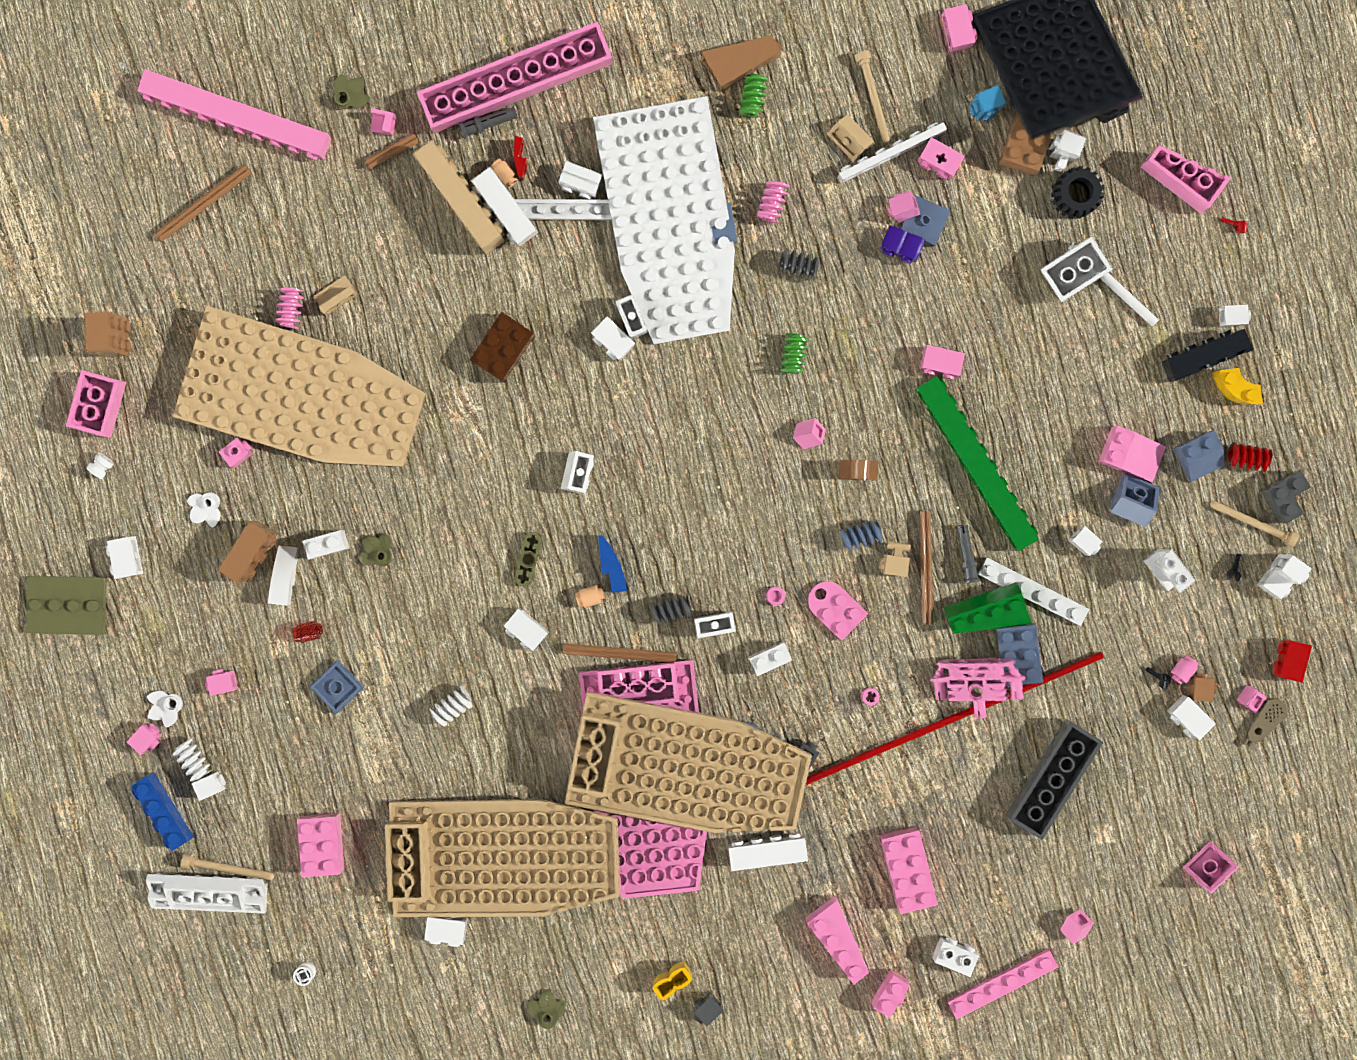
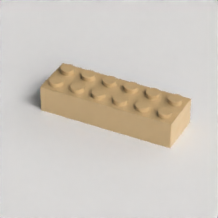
[413,140,505,255]

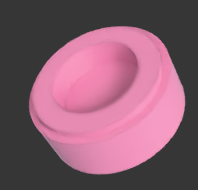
[766,586,785,606]

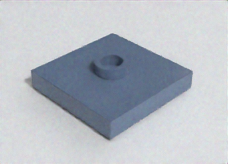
[901,195,951,247]
[309,660,364,714]

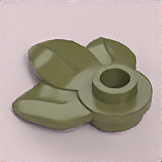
[333,74,370,109]
[358,532,392,567]
[528,989,566,1029]

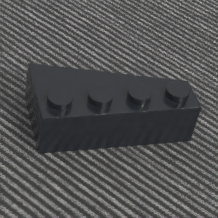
[1161,329,1254,382]

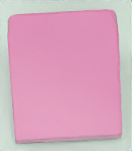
[1237,685,1267,714]

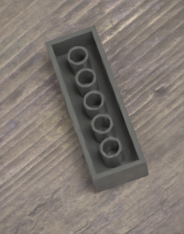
[1005,719,1104,840]

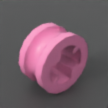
[861,688,880,706]

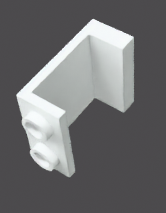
[1143,549,1195,593]

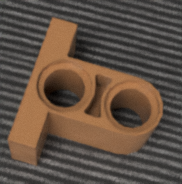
[839,459,878,480]

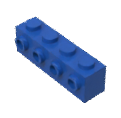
[131,773,194,852]

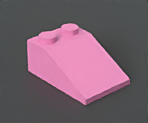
[1098,426,1166,483]

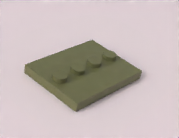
[26,576,106,635]

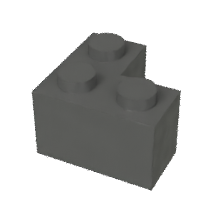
[1260,471,1311,523]

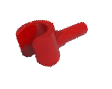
[1220,217,1248,233]

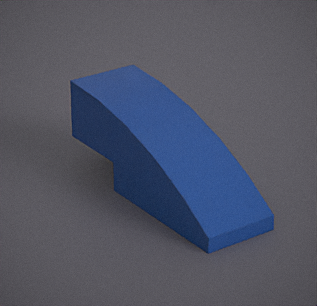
[598,535,627,593]

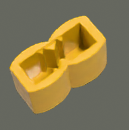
[652,961,692,1000]

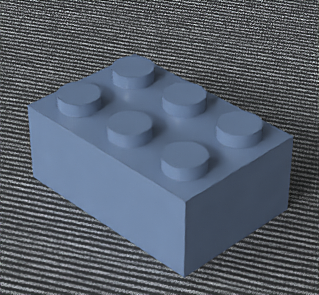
[997,623,1043,686]

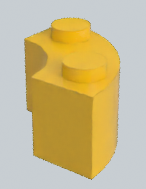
[1212,368,1263,406]

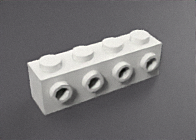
[472,167,538,246]
[728,833,808,871]

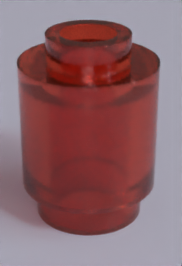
[293,620,323,643]

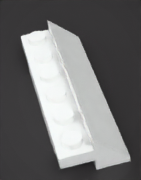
[146,873,267,914]

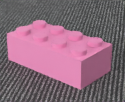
[880,826,938,914]

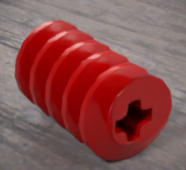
[1227,442,1273,472]

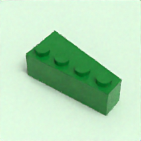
[943,582,1032,634]

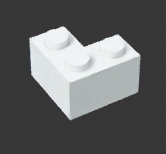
[1257,554,1312,599]

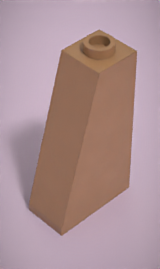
[702,35,782,91]

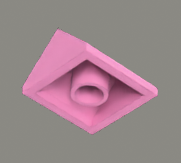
[1183,841,1239,894]

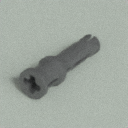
[459,106,518,139]
[956,525,980,584]

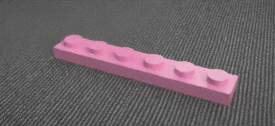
[947,949,1058,1019]

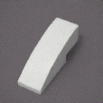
[268,545,299,605]

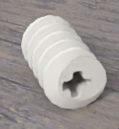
[429,686,472,726]
[173,738,212,782]

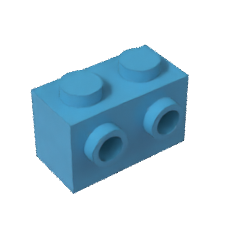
[969,85,1006,122]

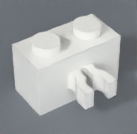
[1049,130,1086,172]

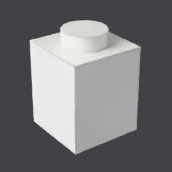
[1219,305,1251,327]
[1068,526,1103,556]
[192,771,226,801]

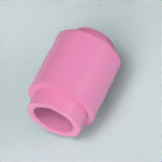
[1170,655,1199,684]

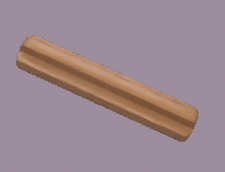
[365,133,418,169]

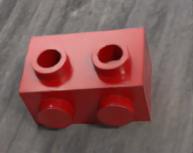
[1273,639,1312,683]

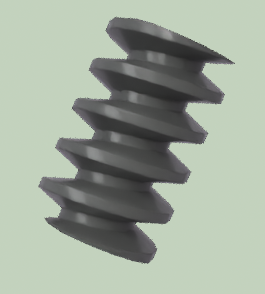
[777,248,819,281]
[650,593,692,625]

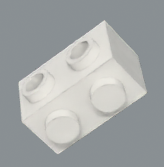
[561,451,594,493]
[932,936,979,977]

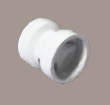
[86,452,114,479]
[293,962,316,986]

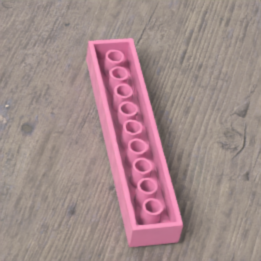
[417,22,613,133]

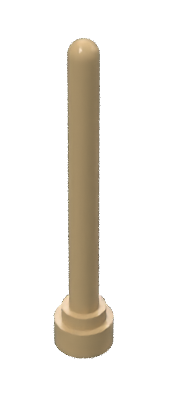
[854,50,890,143]
[1210,501,1299,548]
[181,853,274,880]

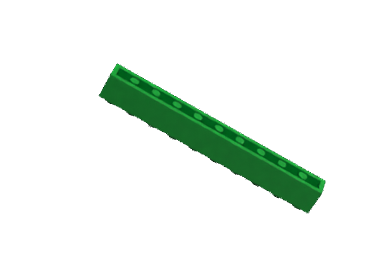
[915,376,1039,552]

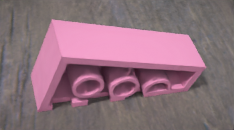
[1140,145,1231,214]
[805,895,869,984]

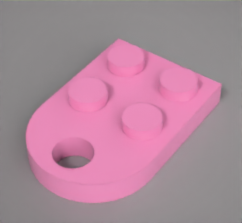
[808,581,868,641]

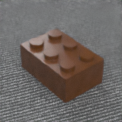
[470,312,536,383]

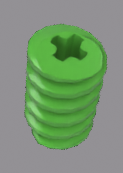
[739,74,769,118]
[780,333,809,374]

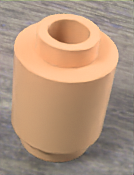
[490,159,518,188]
[575,585,605,608]

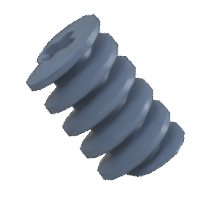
[840,519,882,551]

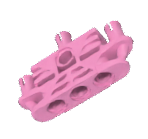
[930,658,1025,719]

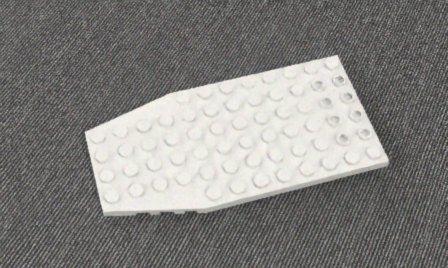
[593,96,735,344]

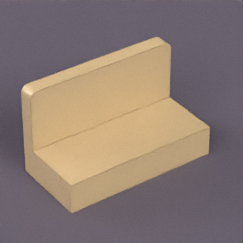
[827,115,874,162]
[314,276,358,316]

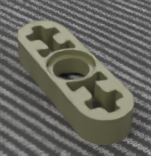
[515,532,542,587]

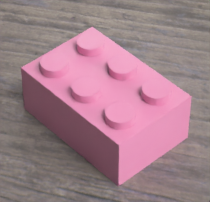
[66,370,126,438]
[297,813,345,877]

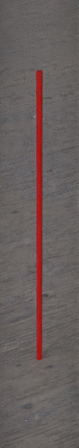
[805,651,1104,786]

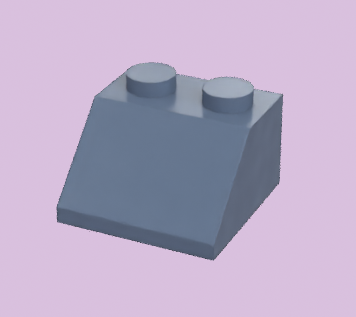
[1173,430,1225,482]
[1110,473,1160,527]

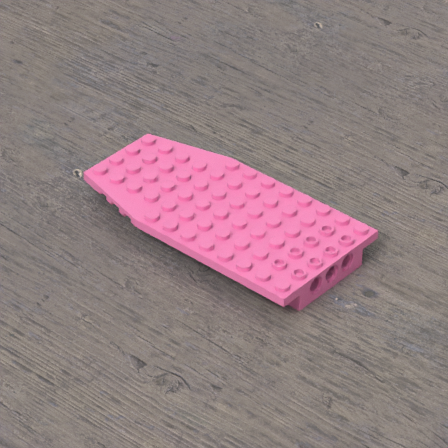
[579,660,707,899]

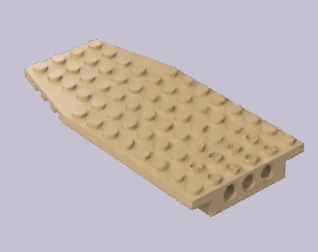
[173,305,426,467]
[565,691,812,833]
[385,799,620,917]

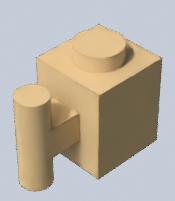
[880,541,911,577]

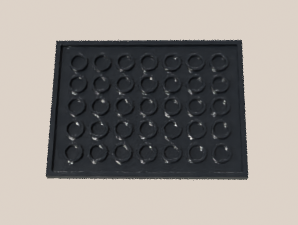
[972,0,1144,141]

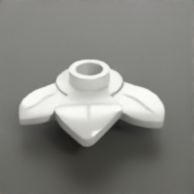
[187,492,221,528]
[147,691,183,728]

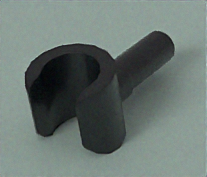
[1227,554,1241,581]
[1145,667,1171,689]

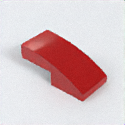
[514,136,528,181]

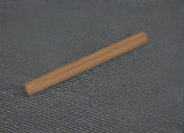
[155,165,251,241]
[920,511,933,625]
[562,644,676,662]

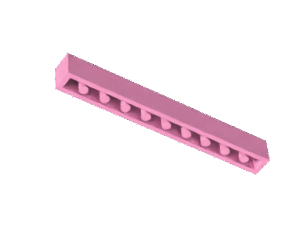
[137,69,331,160]

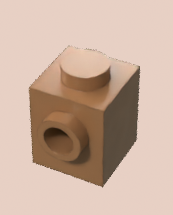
[1188,673,1217,702]

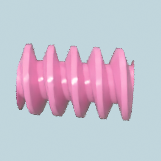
[757,181,790,224]
[275,287,305,330]

